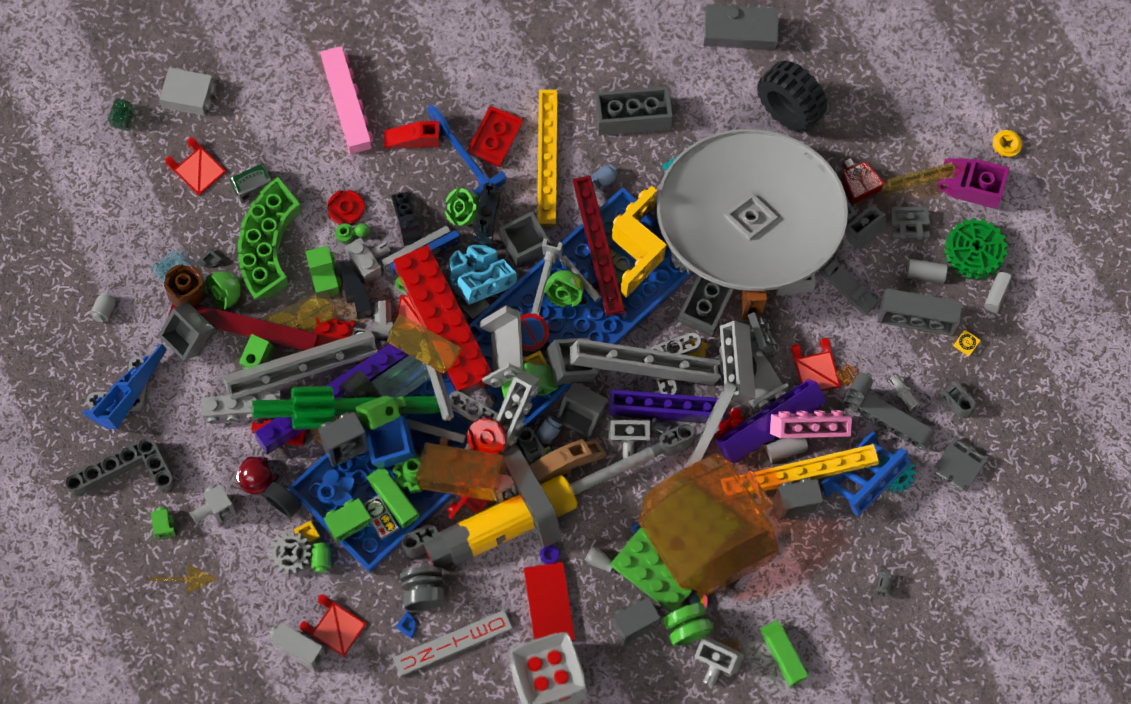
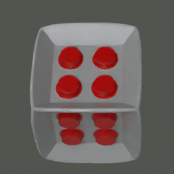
[508,632,588,704]

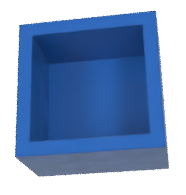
[364,415,416,469]

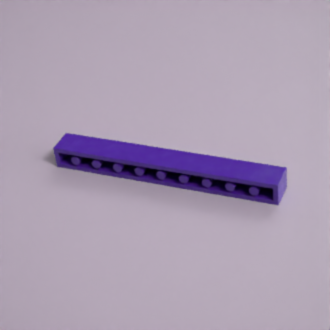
[255,327,425,455]

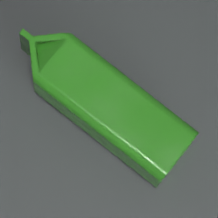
[366,468,419,529]
[760,620,809,687]

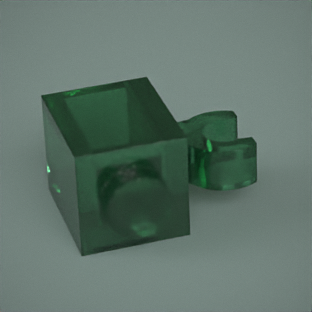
[107,98,135,131]

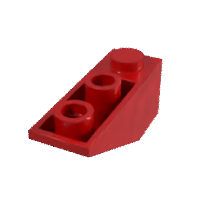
[384,121,439,149]

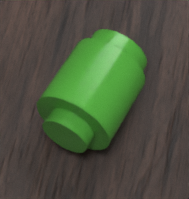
[311,543,331,574]

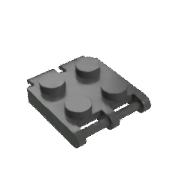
[935,436,989,491]

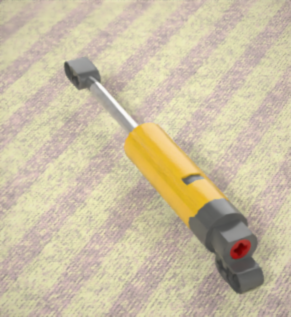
[402,424,695,568]

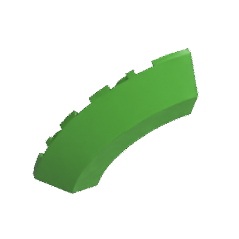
[238,177,302,300]

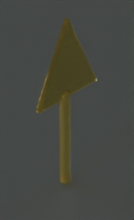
[149,565,217,594]

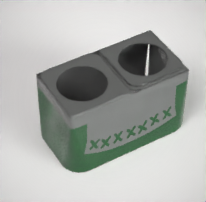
[230,164,272,203]

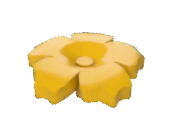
[685,339,708,358]

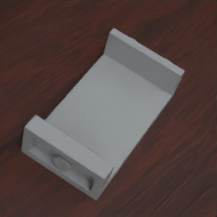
[479,306,523,388]
[719,329,789,409]

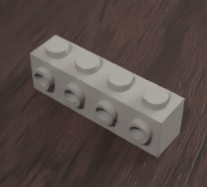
[720,321,756,403]
[496,370,540,452]
[201,391,282,424]

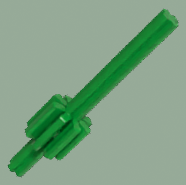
[251,386,441,429]

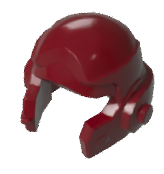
[237,456,280,495]

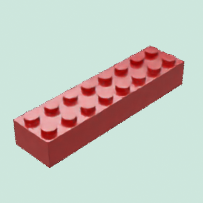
[393,245,492,398]

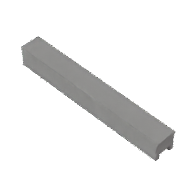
[222,330,378,400]
[570,339,721,386]

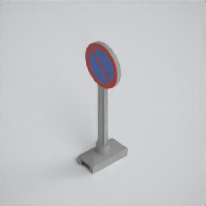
[520,238,563,351]

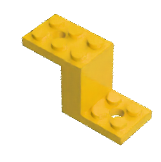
[612,186,667,298]

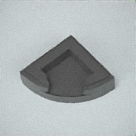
[197,248,224,268]

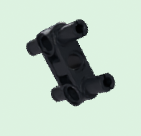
[473,182,500,247]

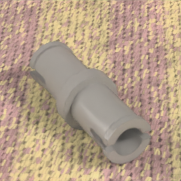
[888,374,920,412]

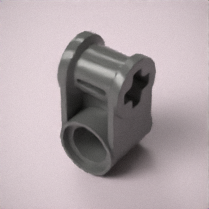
[939,380,975,418]
[517,427,546,465]

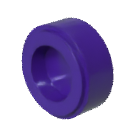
[540,545,560,564]

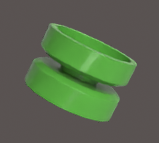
[662,602,714,647]

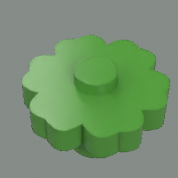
[393,454,433,493]

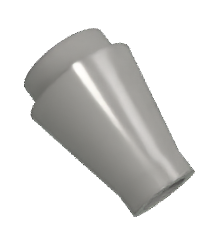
[584,546,612,572]

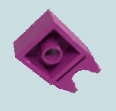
[937,158,1010,209]

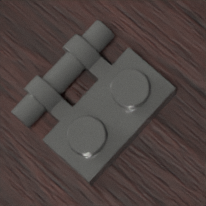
[890,207,930,240]
[748,312,778,355]

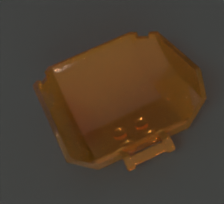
[638,454,779,596]

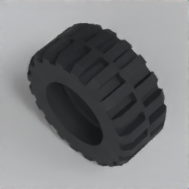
[757,61,828,132]

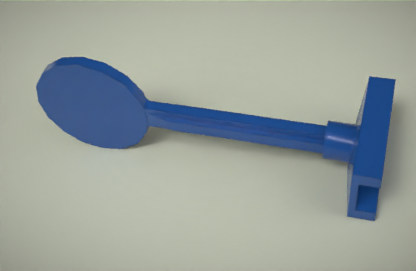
[427,105,507,197]

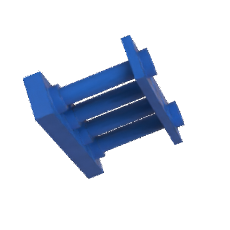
[820,431,911,517]

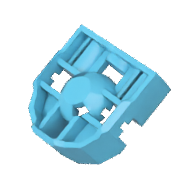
[448,245,517,305]

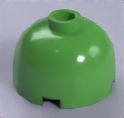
[445,188,480,226]
[544,270,583,307]
[206,271,242,310]

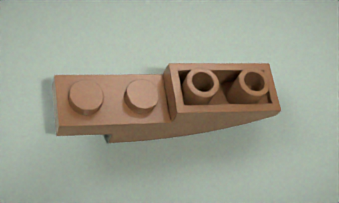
[529,439,606,483]

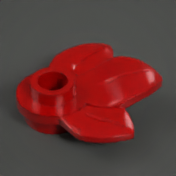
[714,407,744,439]

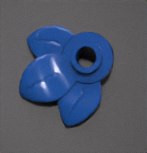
[317,469,354,506]

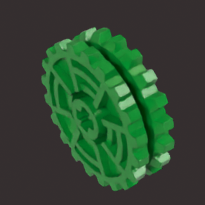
[944,218,1008,280]

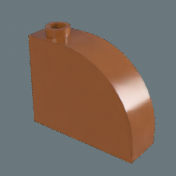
[740,290,767,321]

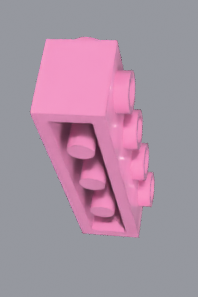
[770,410,852,438]

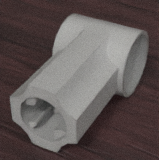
[373,300,394,339]

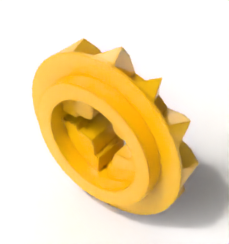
[992,130,1022,158]

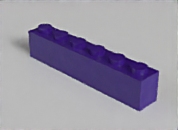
[715,379,827,463]
[608,390,727,423]

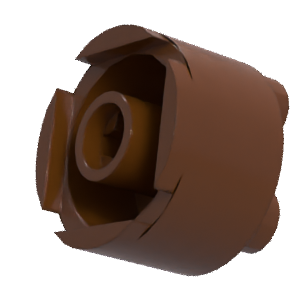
[164,264,206,307]

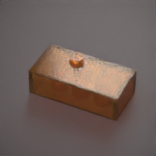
[416,443,505,501]

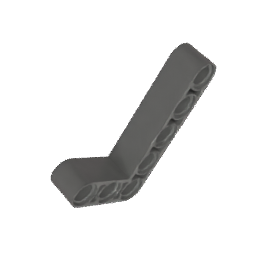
[843,372,935,450]
[65,437,175,496]
[498,445,562,548]

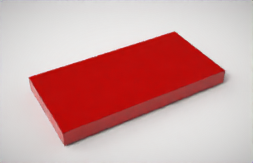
[524,562,575,642]

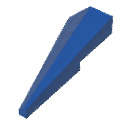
[82,344,167,429]

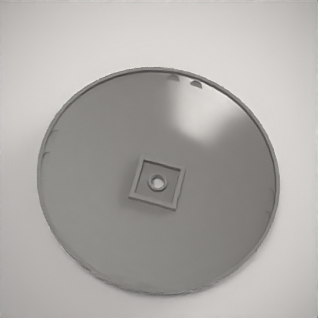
[657,129,848,291]

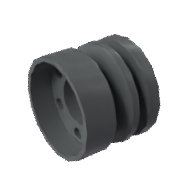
[400,566,446,611]

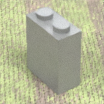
[159,67,216,116]
[269,622,325,672]

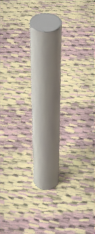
[560,255,601,302]

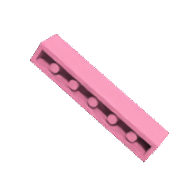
[320,46,374,154]

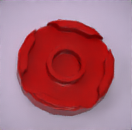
[327,190,365,225]
[467,418,507,457]

